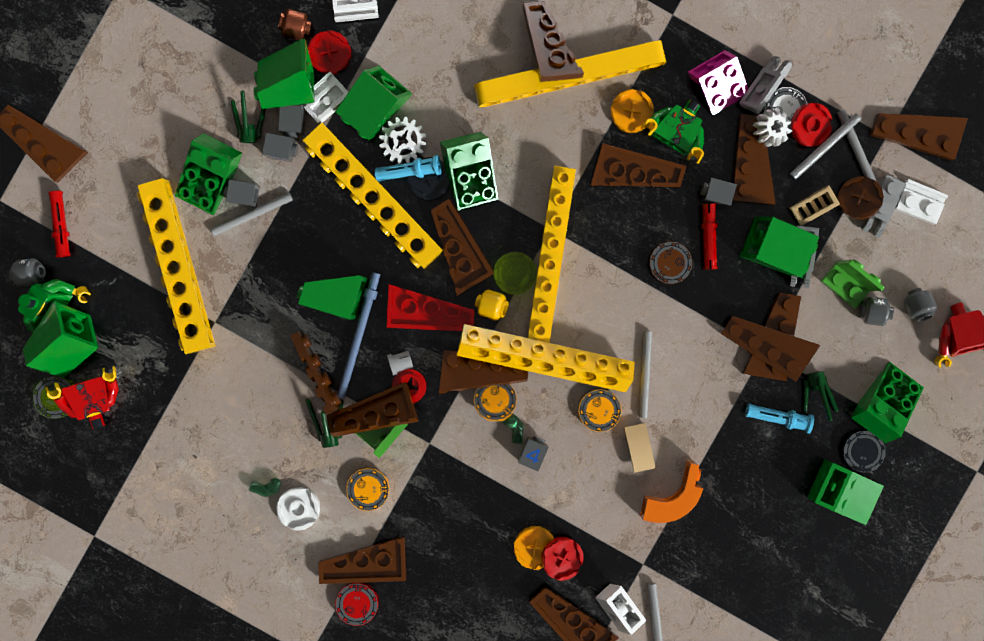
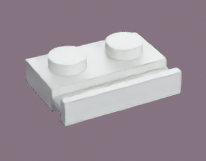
[332,0,379,22]
[301,72,348,124]
[895,179,948,225]

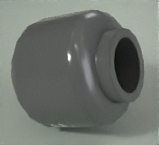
[9,258,46,288]
[904,288,937,322]
[859,297,894,326]

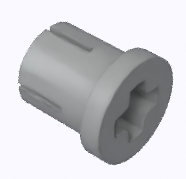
[387,351,413,376]

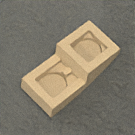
[624,423,655,473]

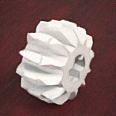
[753,109,792,147]

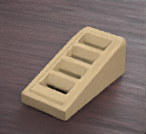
[790,185,840,226]

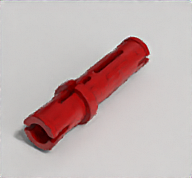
[48,191,71,257]
[701,204,718,269]

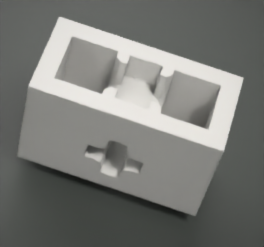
[595,584,646,635]

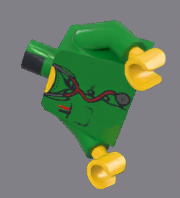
[641,99,704,163]
[18,279,91,333]

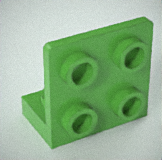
[820,259,885,308]
[355,424,408,459]

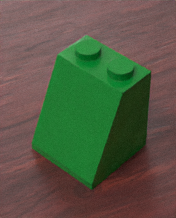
[254,39,315,109]
[335,66,413,140]
[739,216,819,278]
[297,276,367,320]
[23,301,98,378]

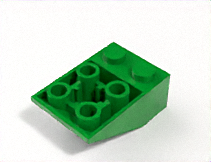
[440,131,499,210]
[175,133,242,215]
[851,362,924,443]
[807,459,884,525]

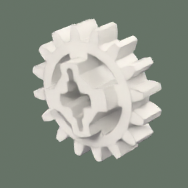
[379,117,427,164]

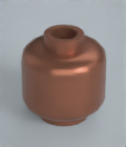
[278,9,311,40]

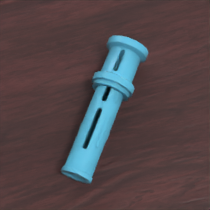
[375,155,442,182]
[745,404,814,434]

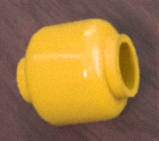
[475,290,509,321]

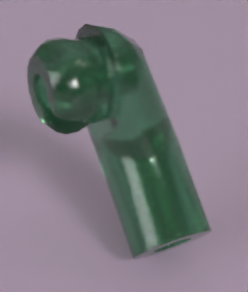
[502,414,524,444]
[249,478,282,497]

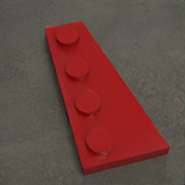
[387,284,474,331]

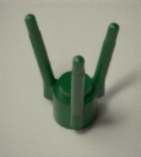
[231,90,266,143]
[803,371,838,422]
[305,399,343,448]

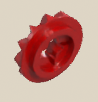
[392,369,426,403]

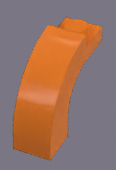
[640,461,703,523]

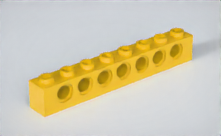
[303,123,443,269]
[527,166,576,343]
[137,178,216,354]
[457,324,635,393]

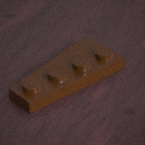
[0,105,88,183]
[870,113,968,161]
[733,114,776,205]
[431,199,494,296]
[721,316,821,382]
[439,350,528,394]
[326,382,419,437]

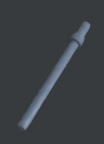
[337,272,381,399]

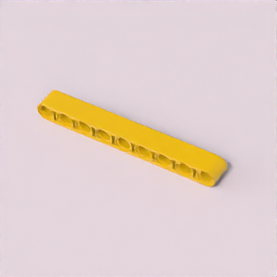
[474,41,666,107]

